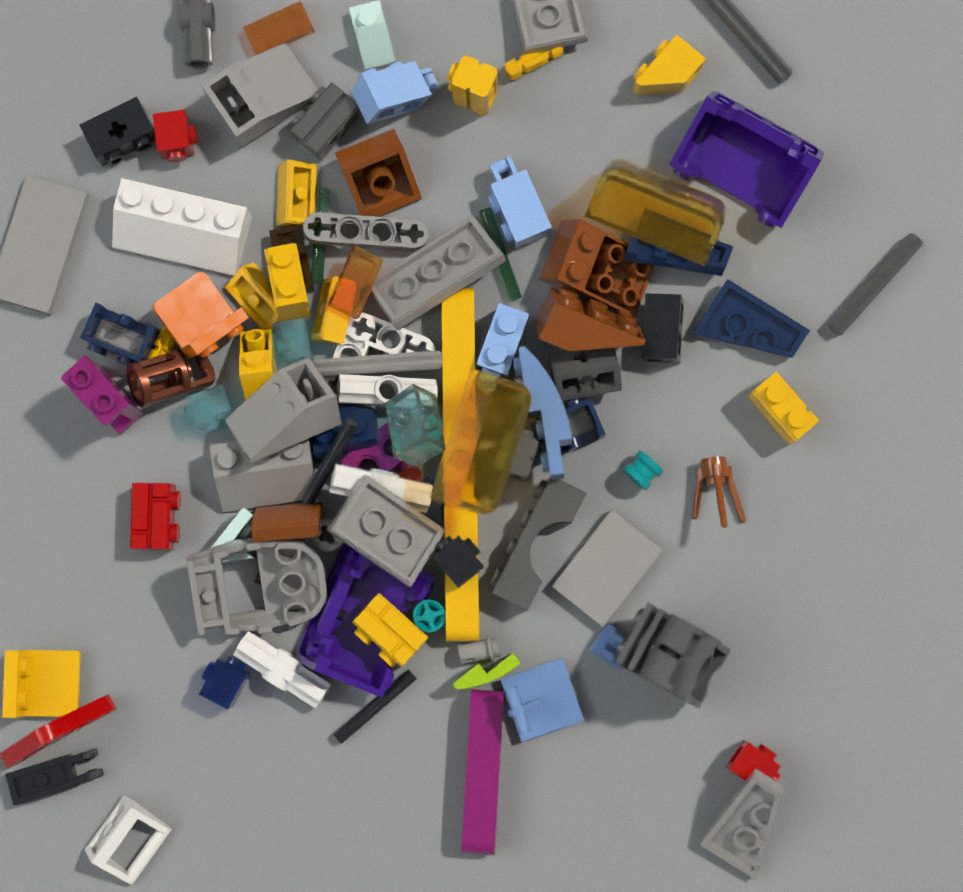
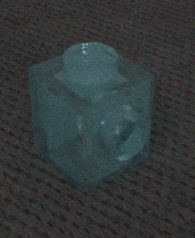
[183,384,235,434]

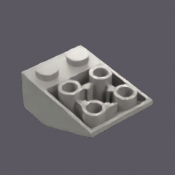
[201,43,318,147]
[225,358,342,463]

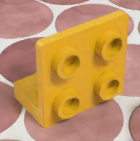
[2,650,81,718]

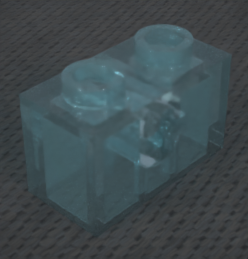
[385,384,446,468]

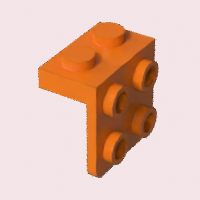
[152,272,249,359]

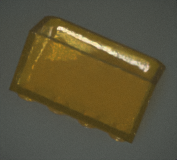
[585,159,727,266]
[430,368,531,515]

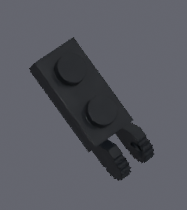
[5,748,104,806]

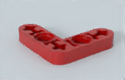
[0,694,116,769]

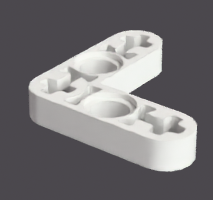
[324,312,435,398]

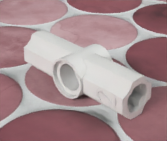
[337,374,438,408]
[329,463,433,513]
[233,631,332,708]

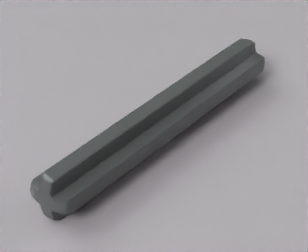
[705,0,792,84]
[828,233,923,336]

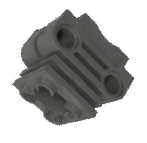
[616,602,731,709]

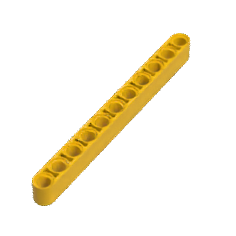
[442,288,479,642]

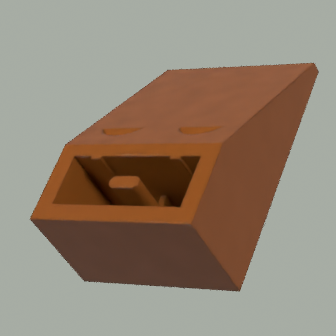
[539,219,655,317]
[535,287,646,351]

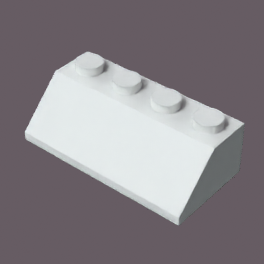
[112,178,252,276]

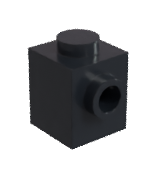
[433,535,485,588]

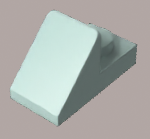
[349,0,395,71]
[211,507,257,563]

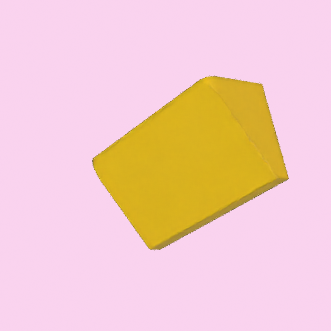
[276,159,317,227]
[224,263,281,330]
[311,276,356,344]

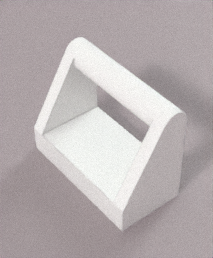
[85,795,172,885]

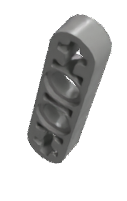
[303,212,429,251]

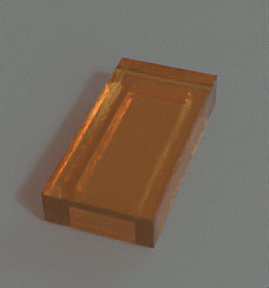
[243,1,314,55]
[327,246,384,319]

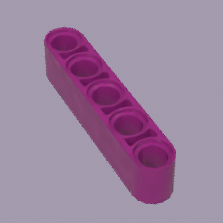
[461,689,504,855]

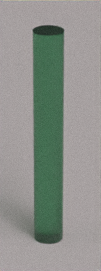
[311,188,330,285]
[479,207,522,302]

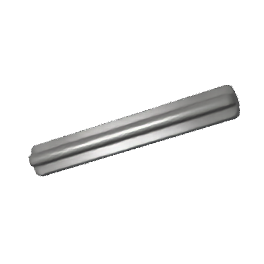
[314,351,442,377]

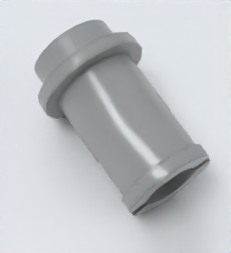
[458,636,501,665]

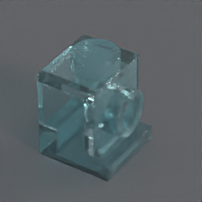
[273,318,314,366]

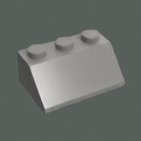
[210,437,320,513]

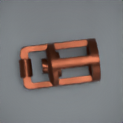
[126,349,216,408]

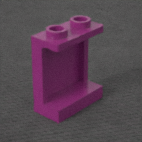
[61,355,145,435]

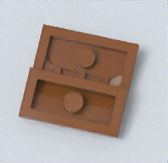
[251,501,323,542]

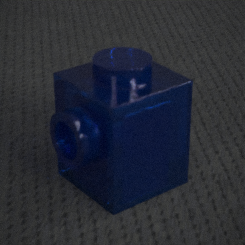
[199,656,251,710]

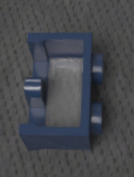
[80,302,160,365]
[530,398,606,455]

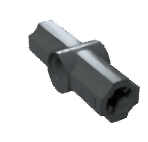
[179,0,216,69]

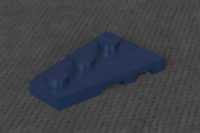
[623,210,733,276]
[692,279,810,358]

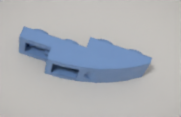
[513,347,572,480]

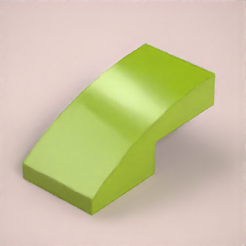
[453,653,521,689]

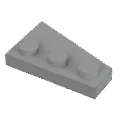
[700,769,784,880]

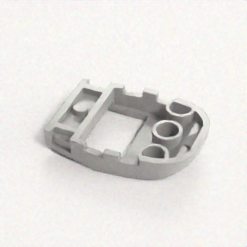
[187,538,327,635]

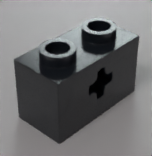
[79,96,156,166]

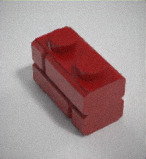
[130,483,181,550]

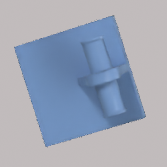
[501,658,584,742]

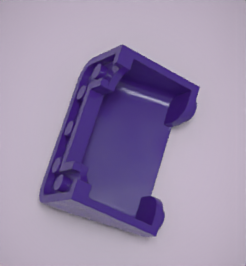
[669,91,824,228]
[296,543,435,698]

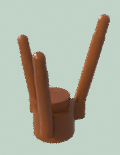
[692,456,746,528]

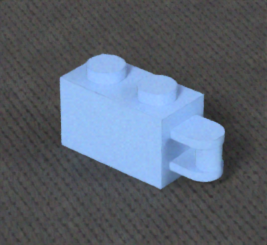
[350,61,441,124]
[487,156,552,249]
[476,303,529,395]

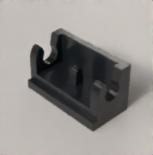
[641,293,684,364]

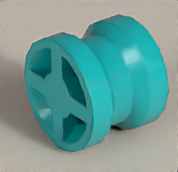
[622,450,664,491]
[413,599,446,632]

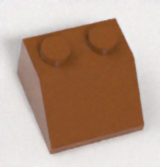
[335,129,422,217]

